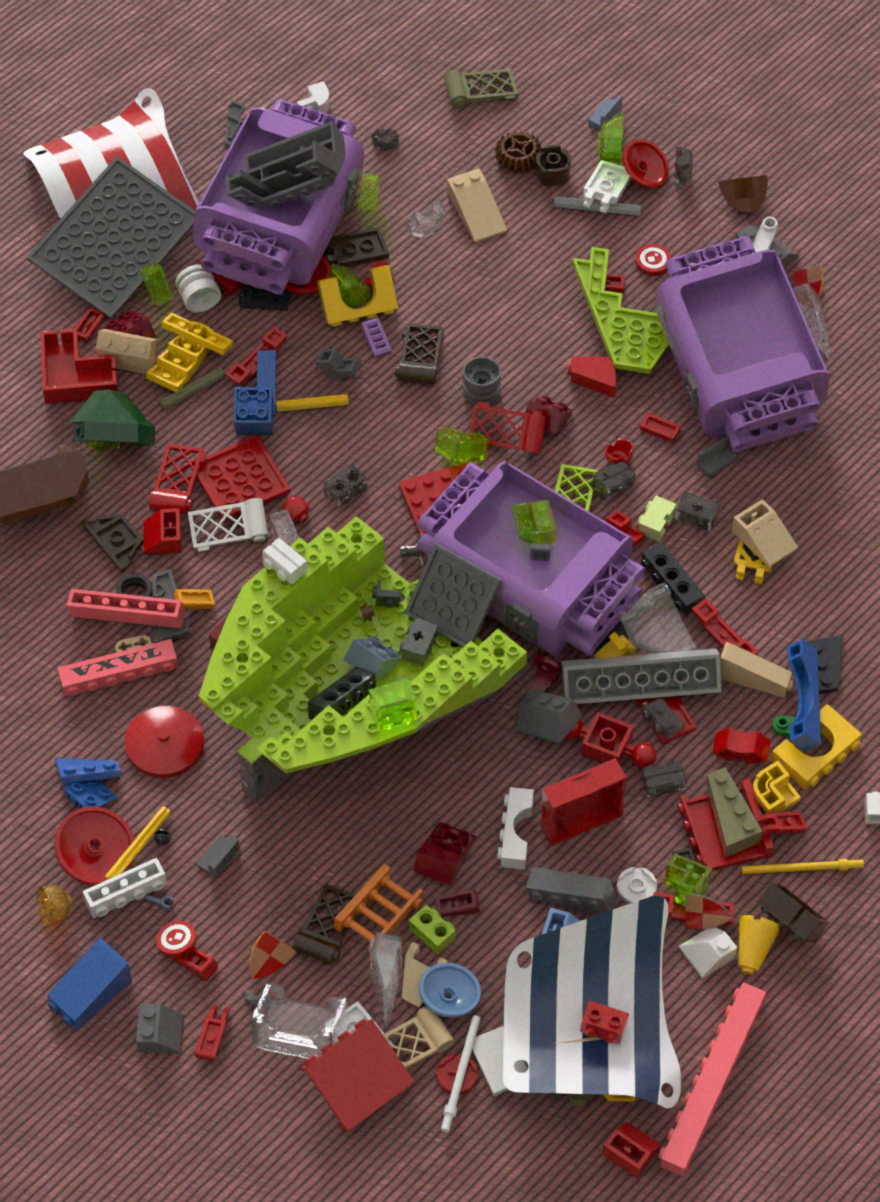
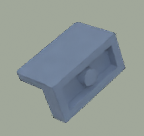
[588,95,622,131]

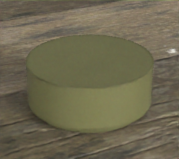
[568,1094,590,1107]

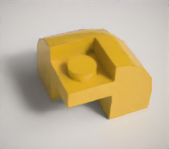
[753,761,801,814]

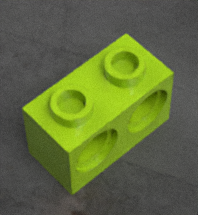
[409,905,455,955]

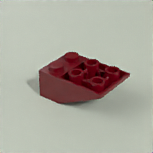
[413,822,476,885]

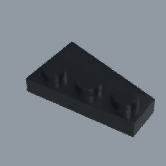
[806,635,843,694]

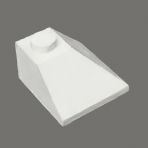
[678,927,737,979]

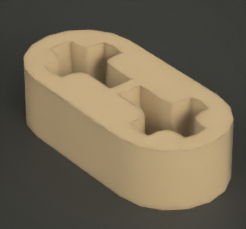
[115,635,152,653]

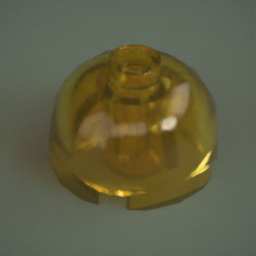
[36,884,72,926]

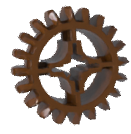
[495,131,542,173]

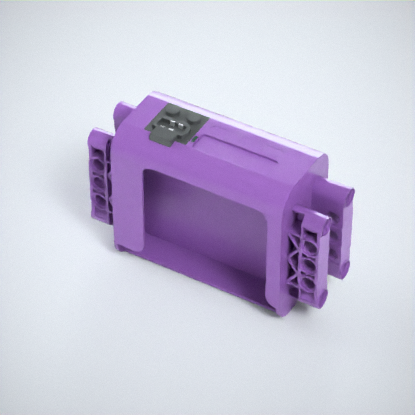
[194,99,364,294]
[655,236,830,452]
[416,461,645,657]

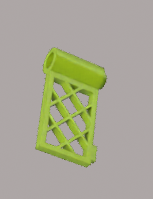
[555,464,601,511]

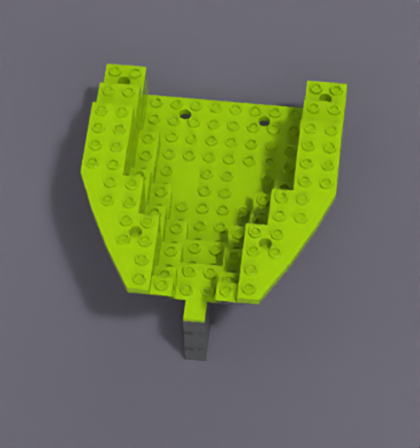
[199,516,527,802]

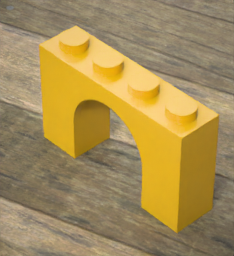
[317,265,398,327]
[771,704,862,790]

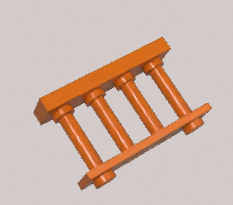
[334,864,423,955]

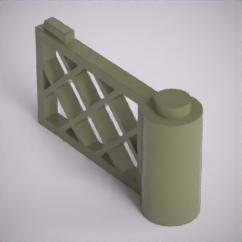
[444,69,518,107]

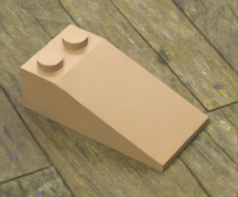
[447,169,507,243]

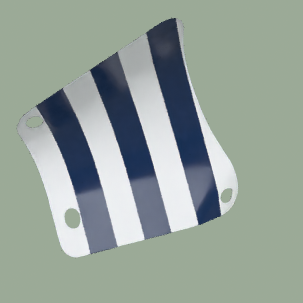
[503,896,681,1108]

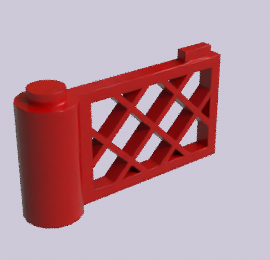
[468,401,546,453]
[149,444,207,514]

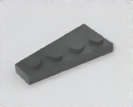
[153,569,191,643]

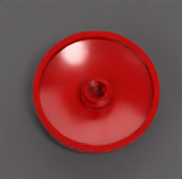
[125,706,204,778]
[54,807,134,886]

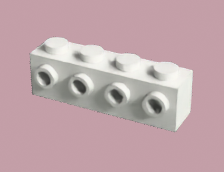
[82,858,167,918]

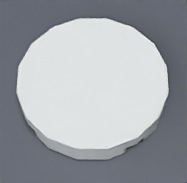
[617,867,657,904]

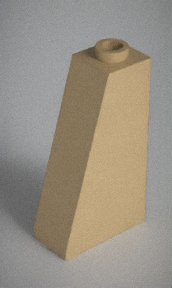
[720,642,794,698]

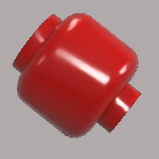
[282,495,310,523]

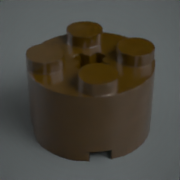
[536,145,571,186]

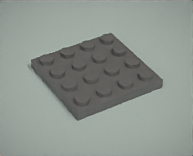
[404,544,502,647]

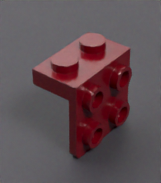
[104,311,156,338]

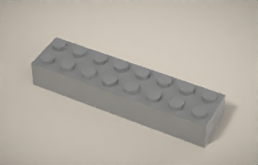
[561,649,721,704]

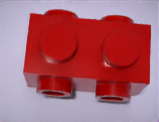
[580,1001,629,1045]

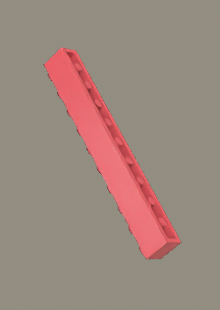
[658,982,766,1177]

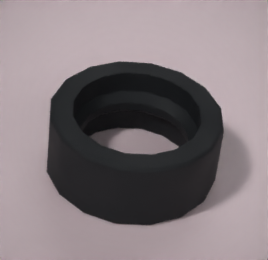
[116,573,153,597]

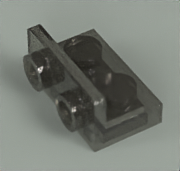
[674,146,693,189]
[641,697,685,740]

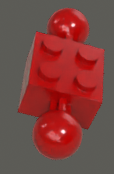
[564,712,657,768]

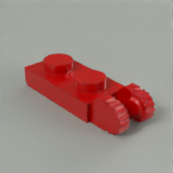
[756,811,807,835]
[195,1004,230,1062]

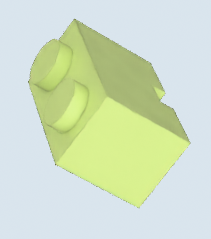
[637,496,676,542]

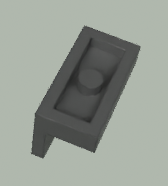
[697,436,738,478]
[197,835,240,878]

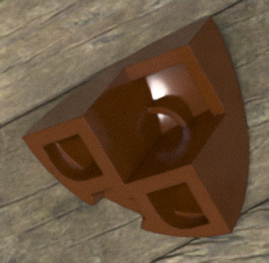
[718,175,768,212]

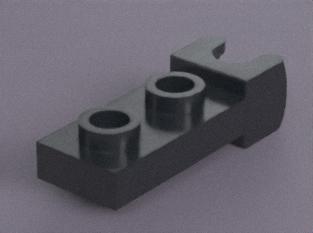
[239,286,291,311]

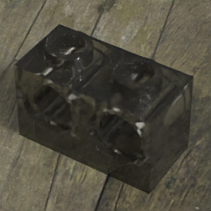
[323,463,367,507]

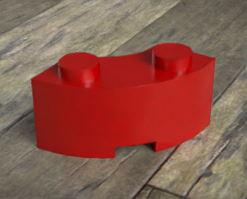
[712,728,771,763]

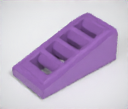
[362,318,392,358]

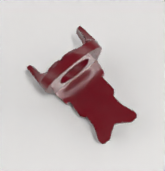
[526,651,565,694]

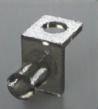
[399,534,424,566]

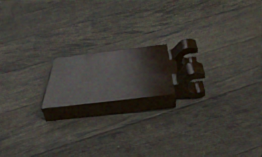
[323,227,389,268]

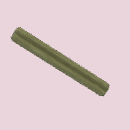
[160,368,225,409]

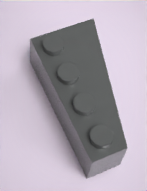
[526,867,617,916]

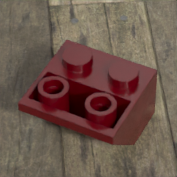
[522,395,573,434]

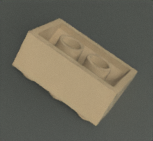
[96,329,157,374]

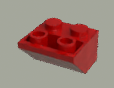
[143,508,182,555]
[603,1122,662,1179]

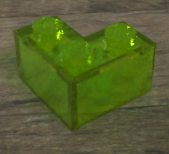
[435,427,489,465]
[664,854,712,907]

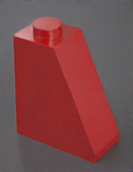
[567,357,616,397]

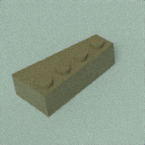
[706,767,763,857]

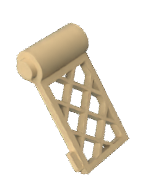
[383,1006,455,1069]

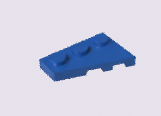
[55,758,121,784]

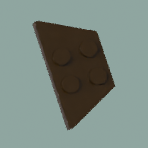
[81,514,144,574]

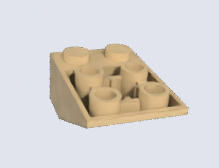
[732,499,798,567]

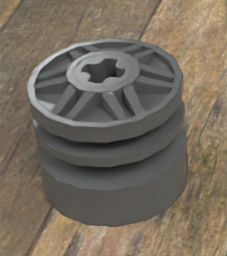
[463,357,501,405]

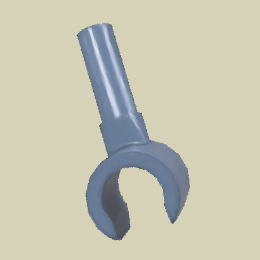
[146,895,174,911]

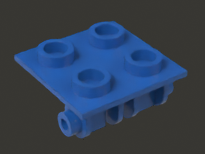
[62,780,118,809]

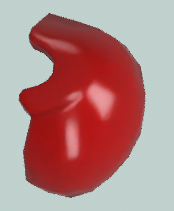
[605,439,634,466]

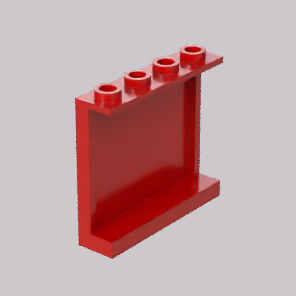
[677,779,774,873]
[300,1019,415,1132]

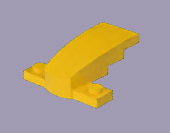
[146,313,233,393]

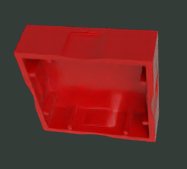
[541,758,627,847]

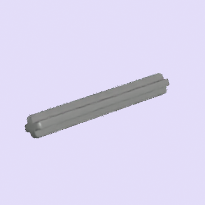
[554,196,641,216]

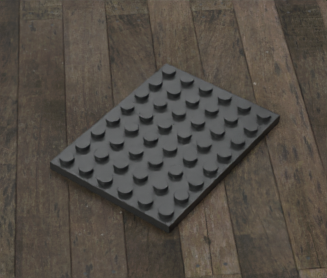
[27,156,195,320]

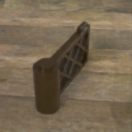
[395,324,443,384]
[293,883,356,964]

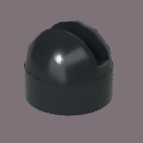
[154,828,171,846]

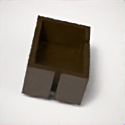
[757,883,830,942]

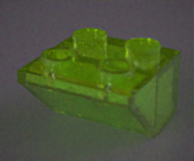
[511,499,557,544]

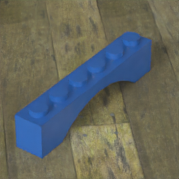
[787,639,821,752]

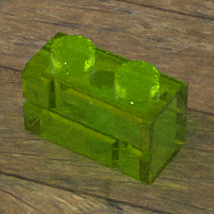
[140,263,174,306]

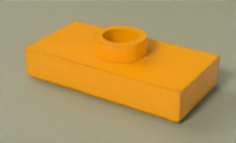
[174,589,215,609]

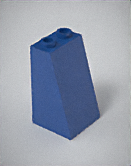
[47,937,132,1030]

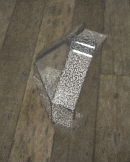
[618,583,698,654]

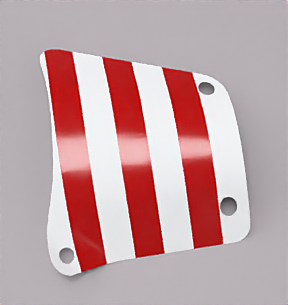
[23,88,200,229]

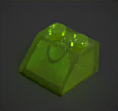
[597,112,624,162]
[330,264,369,309]

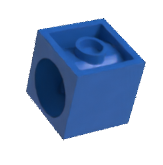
[233,387,274,435]

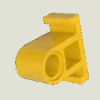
[594,632,637,658]

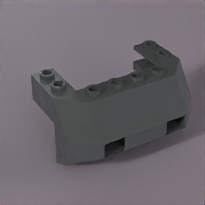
[226,121,346,207]

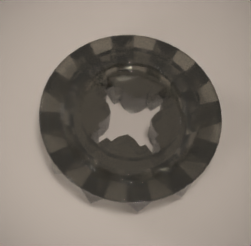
[372,127,399,150]

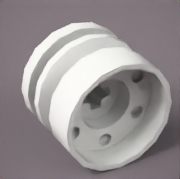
[175,264,221,313]

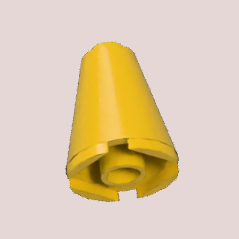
[738,915,780,975]

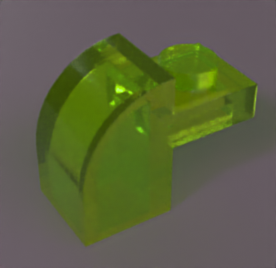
[358,173,380,210]

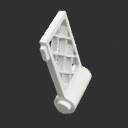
[188,498,268,552]

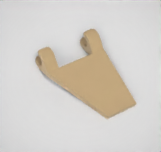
[402,942,447,1009]

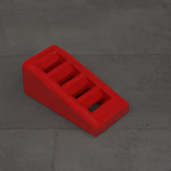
[172,948,218,981]

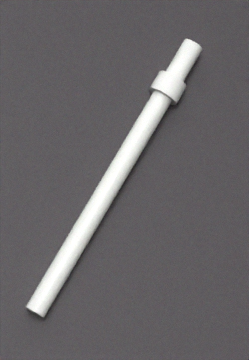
[441,1015,481,1132]

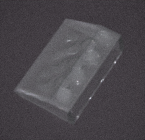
[369,932,402,1029]

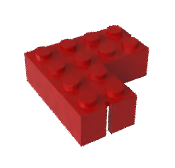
[40,329,118,403]

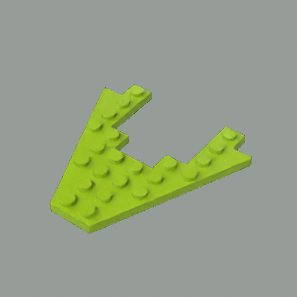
[572,247,696,374]

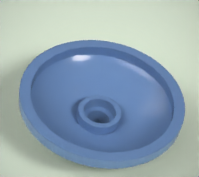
[419,963,481,1017]

